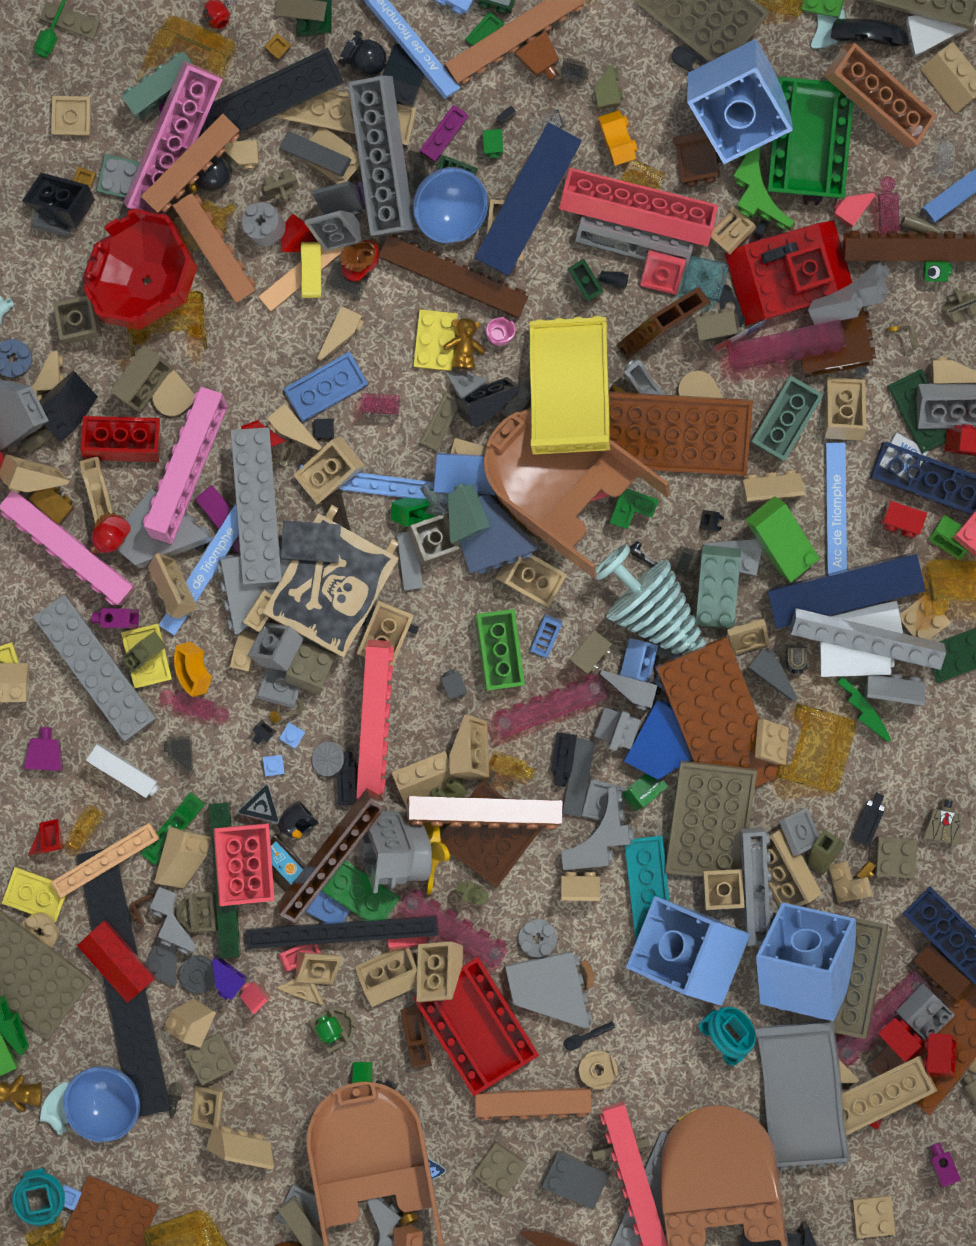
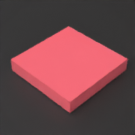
[640,250,686,295]

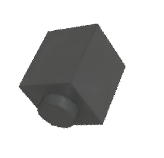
[441,669,467,699]

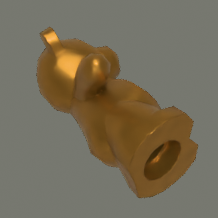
[443,318,485,370]
[0,1075,43,1112]

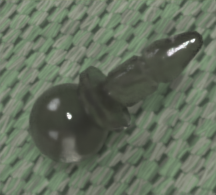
[168,1082,184,1118]

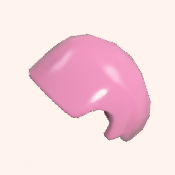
[485,317,516,346]

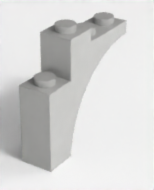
[808,261,889,326]
[561,787,635,870]

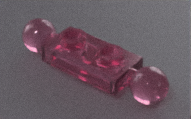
[878,176,900,234]
[159,690,230,722]

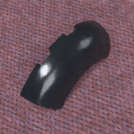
[831,18,908,47]

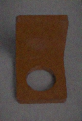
[131,893,154,927]

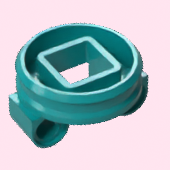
[698,1006,756,1066]
[12,1167,65,1227]

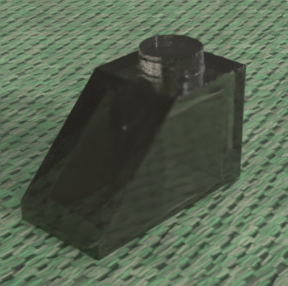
[561,58,589,85]
[406,151,429,194]
[672,546,699,577]
[164,736,194,774]

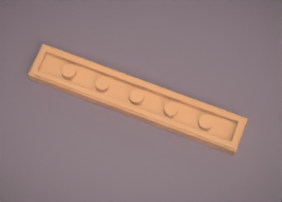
[259,244,353,312]
[51,822,160,899]

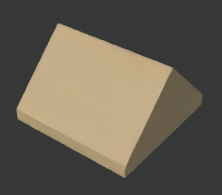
[295,952,342,985]
[191,1086,225,1129]

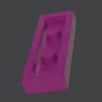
[420,104,469,163]

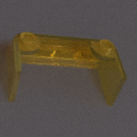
[144,16,236,96]
[127,291,208,357]

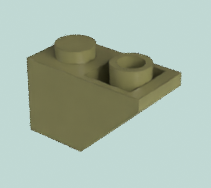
[594,65,623,110]
[121,631,166,673]
[808,830,845,875]

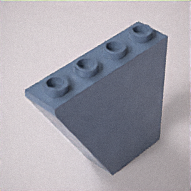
[460,494,539,574]

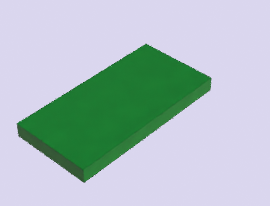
[321,860,400,920]

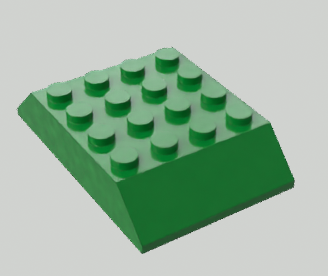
[768,77,853,199]

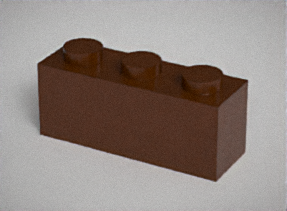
[914,944,974,1002]

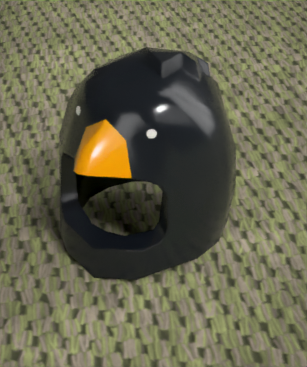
[278,800,319,838]

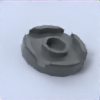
[179,955,215,994]

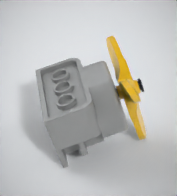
[359,811,450,895]

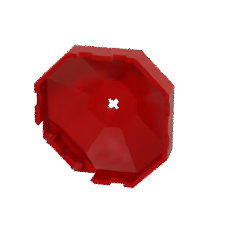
[82,208,198,330]

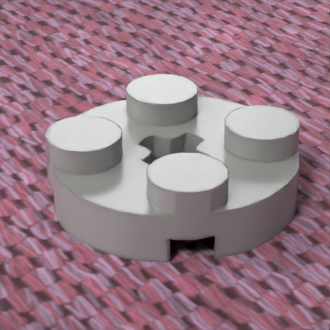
[519,919,557,958]

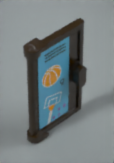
[270,834,306,892]

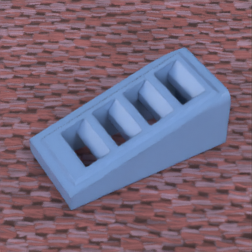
[530,614,562,658]

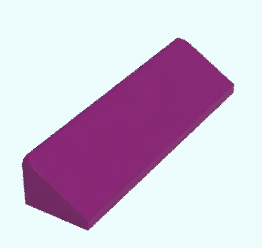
[194,485,240,553]

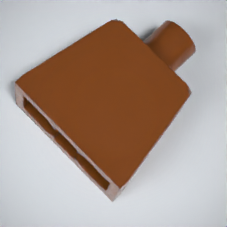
[515,31,559,81]

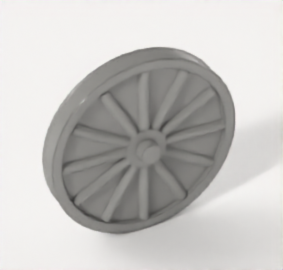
[312,742,344,776]

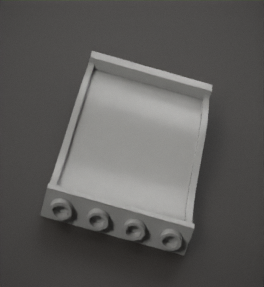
[755,1020,851,1170]

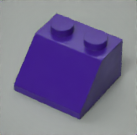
[212,955,248,1000]

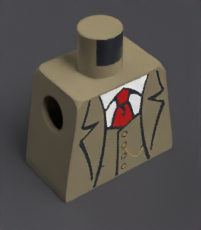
[922,799,961,845]

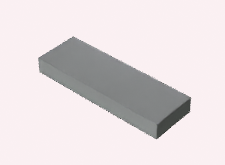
[397,532,423,590]

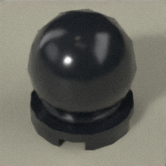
[337,30,387,78]
[197,156,232,192]

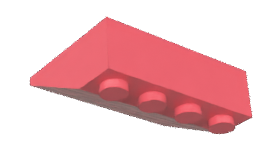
[214,824,275,906]

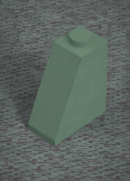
[448,483,490,544]

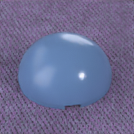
[413,167,488,243]
[63,1066,140,1142]

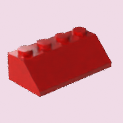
[80,416,160,463]
[77,920,157,1003]

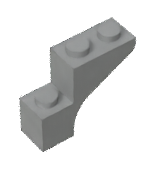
[623,359,665,395]
[150,887,195,955]
[367,1197,401,1246]

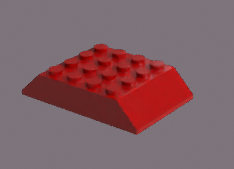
[724,220,853,326]
[413,957,539,1096]

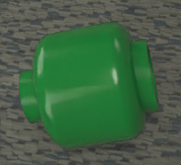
[314,1014,343,1045]

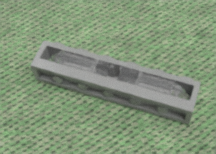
[575,215,694,271]
[740,827,773,946]

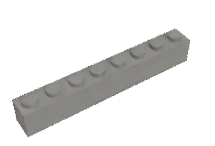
[790,608,946,670]

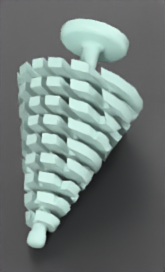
[595,544,706,655]

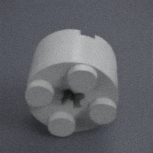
[242,202,286,246]

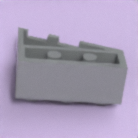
[699,539,763,576]

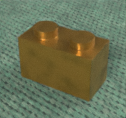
[29,487,74,525]

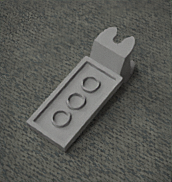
[595,707,641,751]

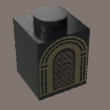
[786,646,808,674]

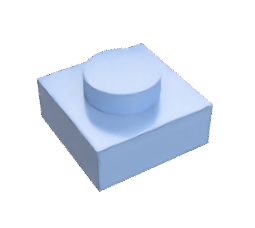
[279,722,305,749]
[263,755,285,776]
[63,1184,82,1210]

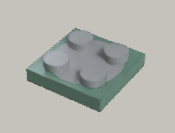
[97,154,140,198]

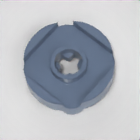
[0,339,32,378]

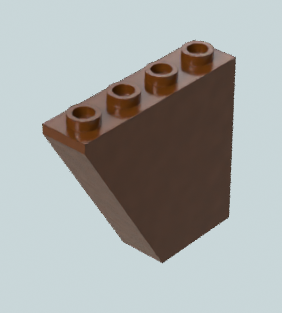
[616,286,710,360]
[798,307,876,377]

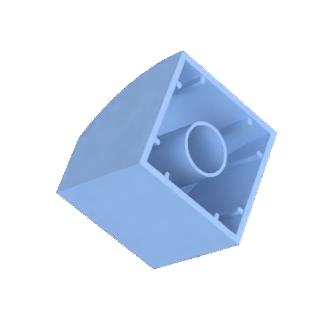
[687,39,793,164]
[626,896,750,1006]
[756,902,856,1021]

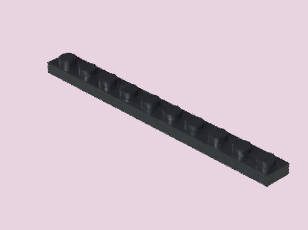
[246,915,439,949]

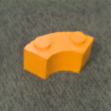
[598,110,638,166]
[174,641,212,697]

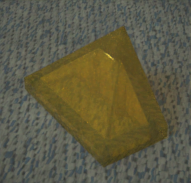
[25,1217,65,1246]

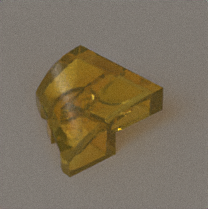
[620,159,665,190]

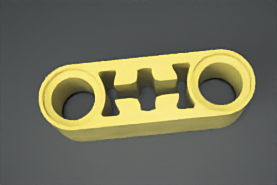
[301,242,321,298]

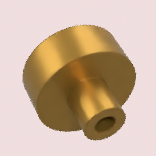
[399,1210,419,1227]

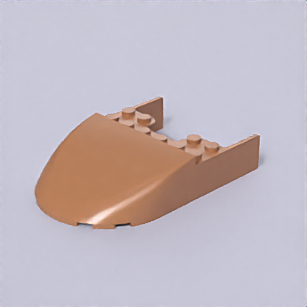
[484,407,670,579]
[307,1082,444,1246]
[661,1105,789,1246]

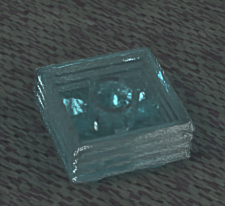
[681,256,729,302]

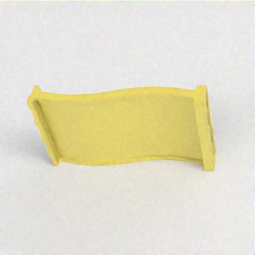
[529,316,610,455]

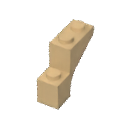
[32,351,65,401]
[80,456,114,523]

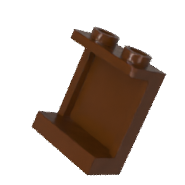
[673,131,721,187]

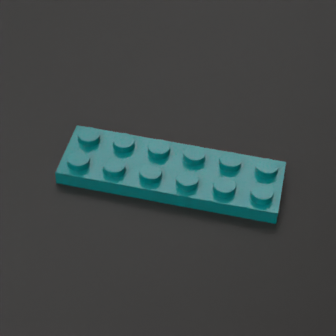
[624,835,670,943]

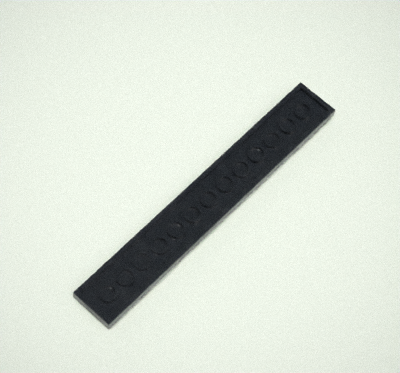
[77,848,171,1117]

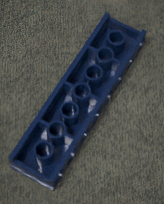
[475,122,582,277]
[870,442,976,515]
[767,552,926,629]
[903,886,976,986]

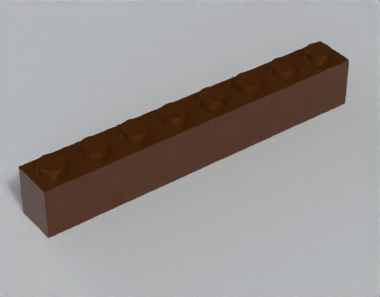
[842,231,976,261]
[379,234,528,319]
[277,788,385,923]

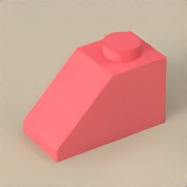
[833,193,876,228]
[240,981,270,1014]

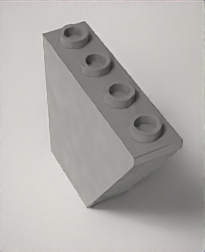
[0,379,49,451]
[117,488,212,569]
[217,545,291,634]
[505,951,592,1028]

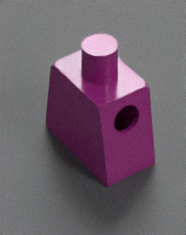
[92,608,139,629]
[24,727,63,771]
[929,1142,961,1188]

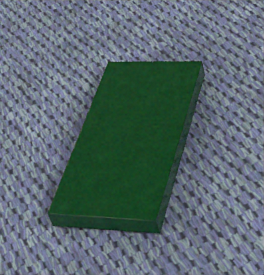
[887,369,950,454]

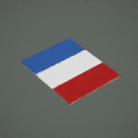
[713,319,766,353]

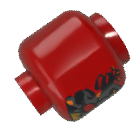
[202,0,230,29]

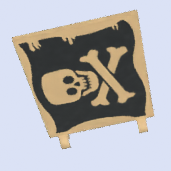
[262,505,399,658]

